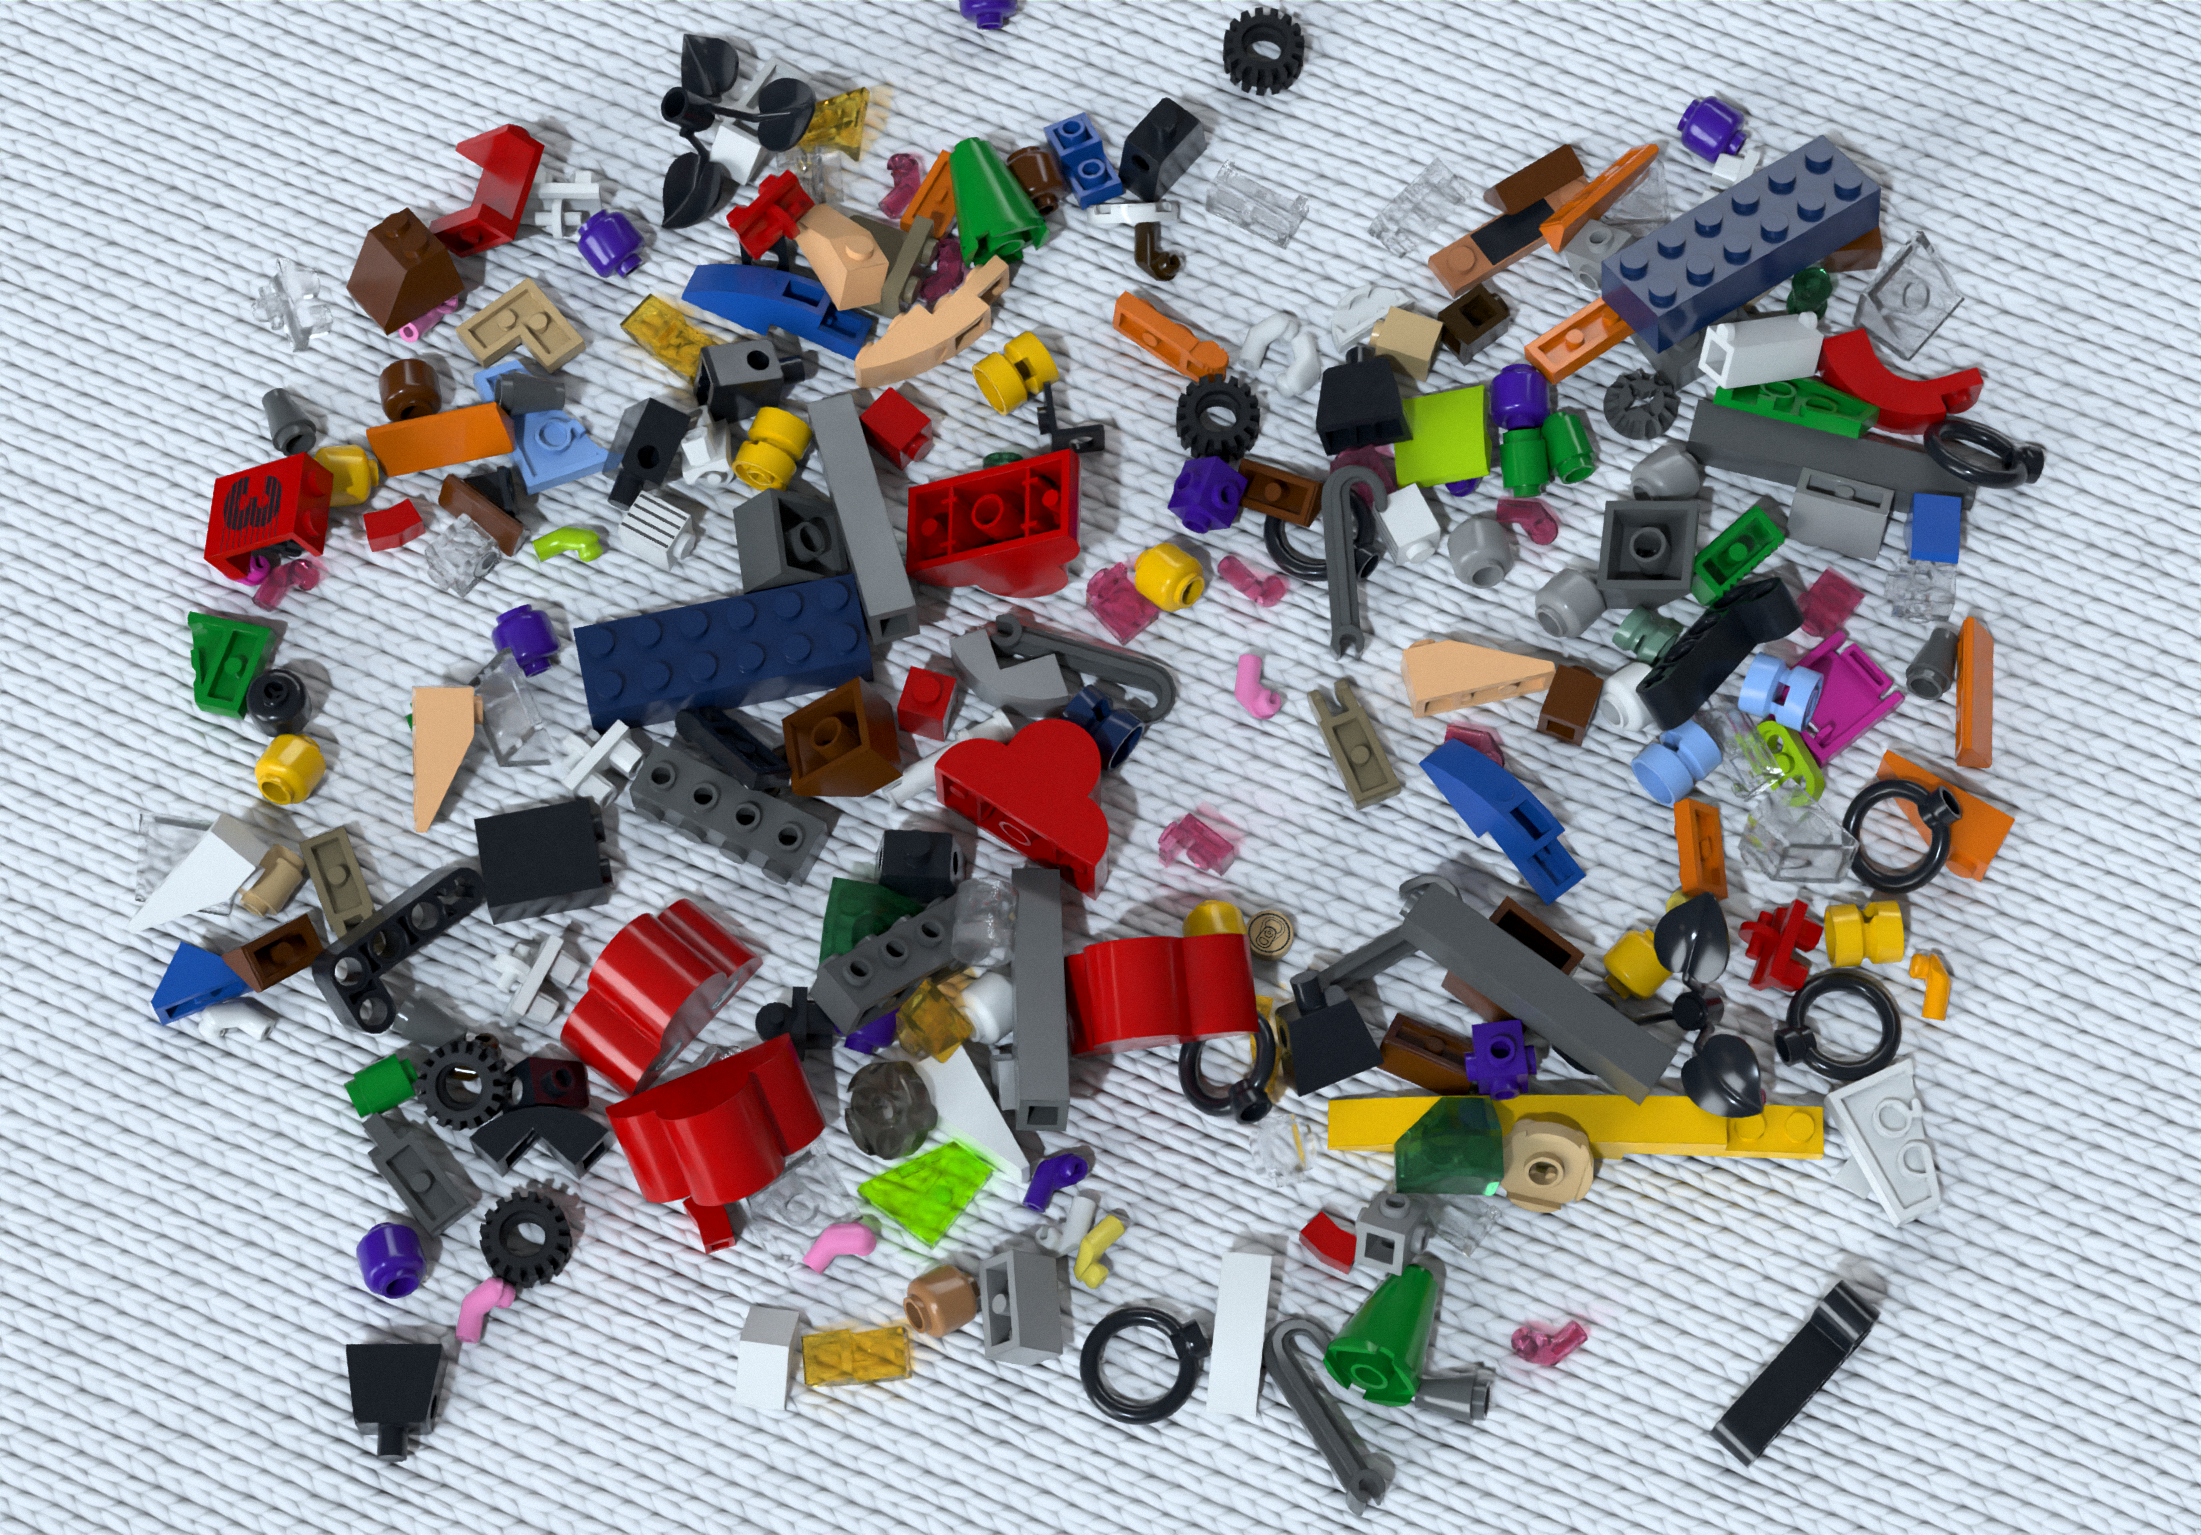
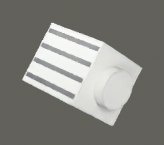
[1372,483,1441,567]
[618,490,695,572]

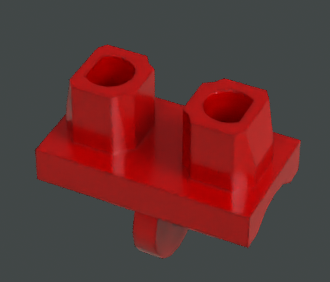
[726,169,815,260]
[1738,899,1824,993]

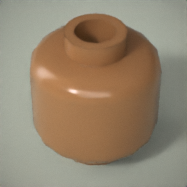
[903,1264,980,1338]

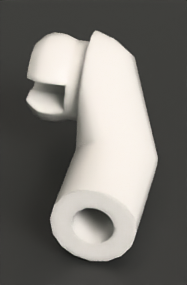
[198,1001,275,1042]
[1034,1196,1096,1258]

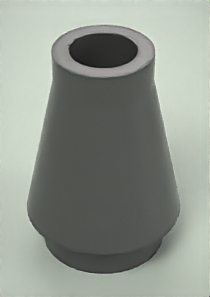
[494,370,565,416]
[262,388,316,457]
[1905,628,1959,700]
[392,994,469,1048]
[1415,1374,1490,1424]

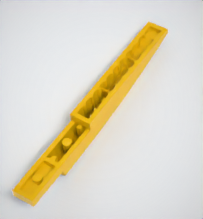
[1327,1095,1824,1160]

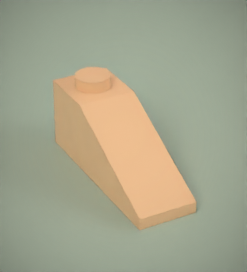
[795,203,889,311]
[1400,639,1556,719]
[412,685,483,833]

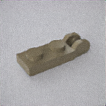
[1307,679,1401,811]
[298,826,385,953]

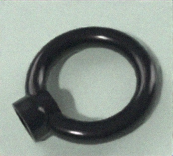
[1923,420,2044,489]
[1263,479,1382,582]
[1841,779,1963,894]
[1774,972,1902,1081]
[1178,1010,1276,1125]
[1079,1306,1211,1425]

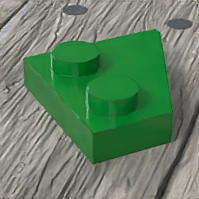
[187,611,277,720]

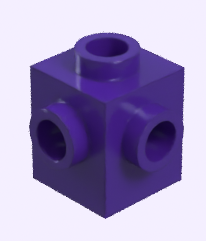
[1167,456,1248,534]
[1464,1019,1537,1101]

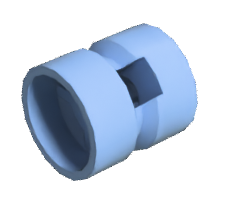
[1738,652,1824,732]
[1631,719,1722,807]

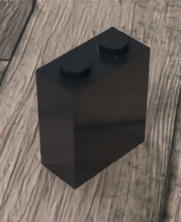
[474,799,614,925]

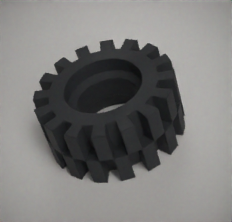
[1223,7,1305,96]
[1176,374,1260,464]
[416,1038,511,1131]
[479,1191,573,1288]

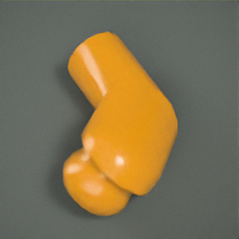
[1909,953,1951,1021]

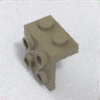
[819,215,940,319]

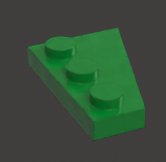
[1713,377,1881,439]

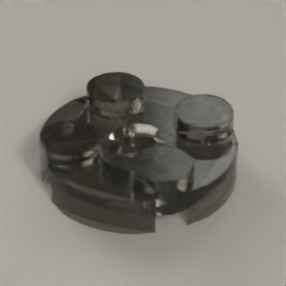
[845,1061,938,1160]

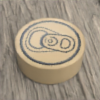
[1246,910,1293,961]

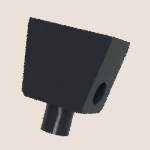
[1118,97,1207,203]
[693,339,805,424]
[1316,347,1413,456]
[602,397,692,511]
[872,829,967,904]
[1275,970,1384,1097]
[346,1344,448,1462]

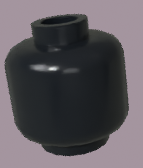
[246,669,312,738]

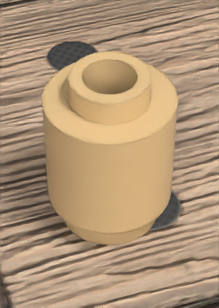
[237,844,306,918]

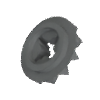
[1603,369,1678,441]

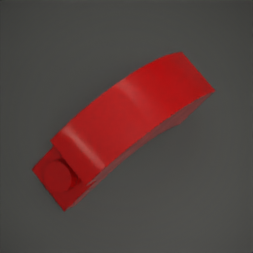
[1816,328,1984,435]

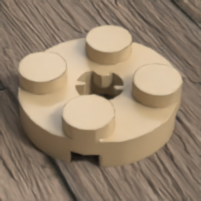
[1494,1119,1594,1213]

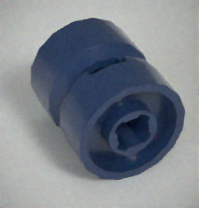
[1059,684,1145,773]

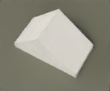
[735,1306,800,1411]

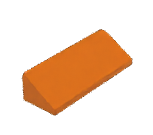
[1539,143,1659,253]
[366,402,515,477]
[1955,617,1994,768]

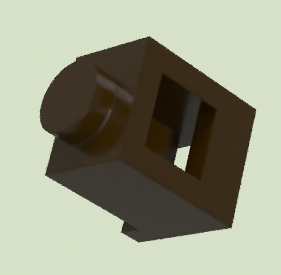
[1437,283,1510,367]

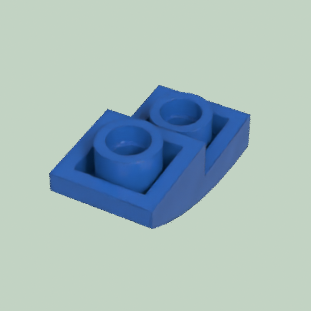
[1043,112,1124,210]

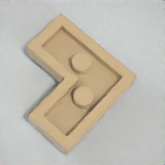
[455,277,586,374]

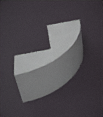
[949,628,1069,718]

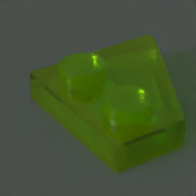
[857,1141,993,1251]

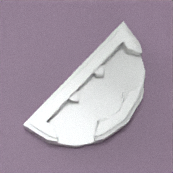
[1087,202,1178,224]
[1331,284,1415,354]

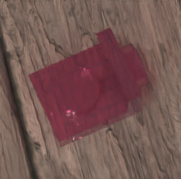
[1329,444,1397,505]
[1086,562,1159,647]
[1796,569,1865,640]
[1158,812,1234,876]

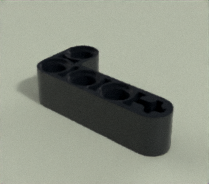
[1635,577,1805,731]
[312,867,485,1034]
[1709,1280,1881,1468]

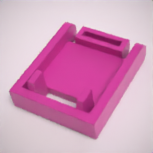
[1769,630,1905,770]

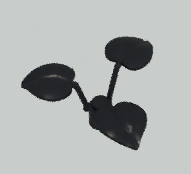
[661,34,816,230]
[1551,892,1764,1118]

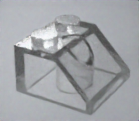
[1738,777,1860,884]

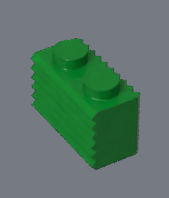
[1691,505,1785,607]

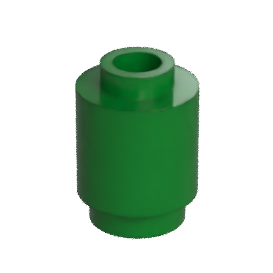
[1540,412,1596,484]
[1499,429,1550,498]
[344,1053,418,1119]

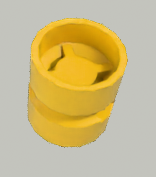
[972,331,1059,416]
[731,407,813,491]
[1824,900,1904,968]

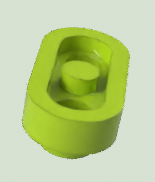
[1750,721,1824,808]

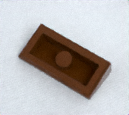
[1482,144,1584,215]
[1238,458,1325,528]
[438,473,531,557]
[221,913,324,993]
[1376,1013,1474,1096]

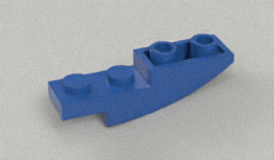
[681,264,873,361]
[1418,738,1586,906]

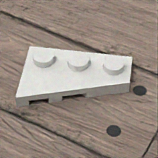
[1823,1057,1942,1228]

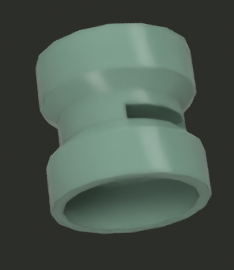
[1612,605,1678,668]

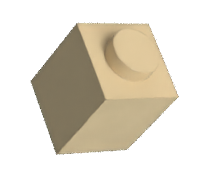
[1369,306,1443,382]

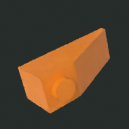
[1876,749,2015,882]

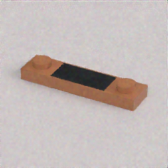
[1428,175,1589,299]

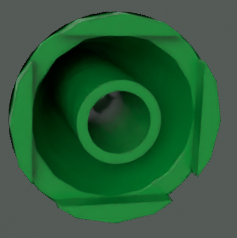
[949,137,1050,268]
[1323,1264,1439,1407]

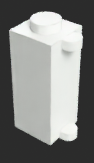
[1698,311,1824,389]

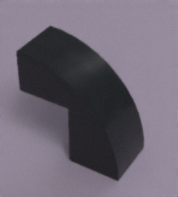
[469,1107,613,1180]

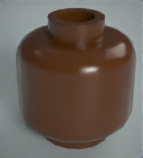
[1006,146,1068,217]
[378,358,442,422]

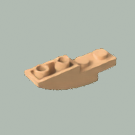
[854,255,1010,390]

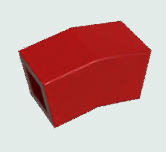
[363,498,426,552]
[682,1196,736,1254]
[1299,1211,1357,1275]

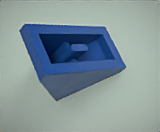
[1903,493,1961,564]
[151,941,254,1026]

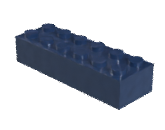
[1601,135,1881,354]
[573,573,874,735]

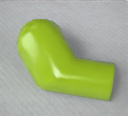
[531,526,603,562]

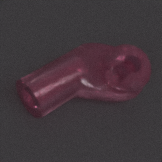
[878,153,921,219]
[1496,499,1558,545]
[1444,724,1505,768]

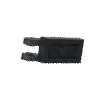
[674,706,792,791]

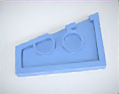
[473,359,609,496]

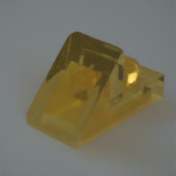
[791,87,870,162]
[895,978,972,1063]

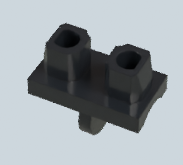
[755,986,834,1062]

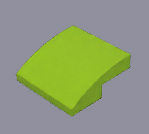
[1394,385,1492,490]

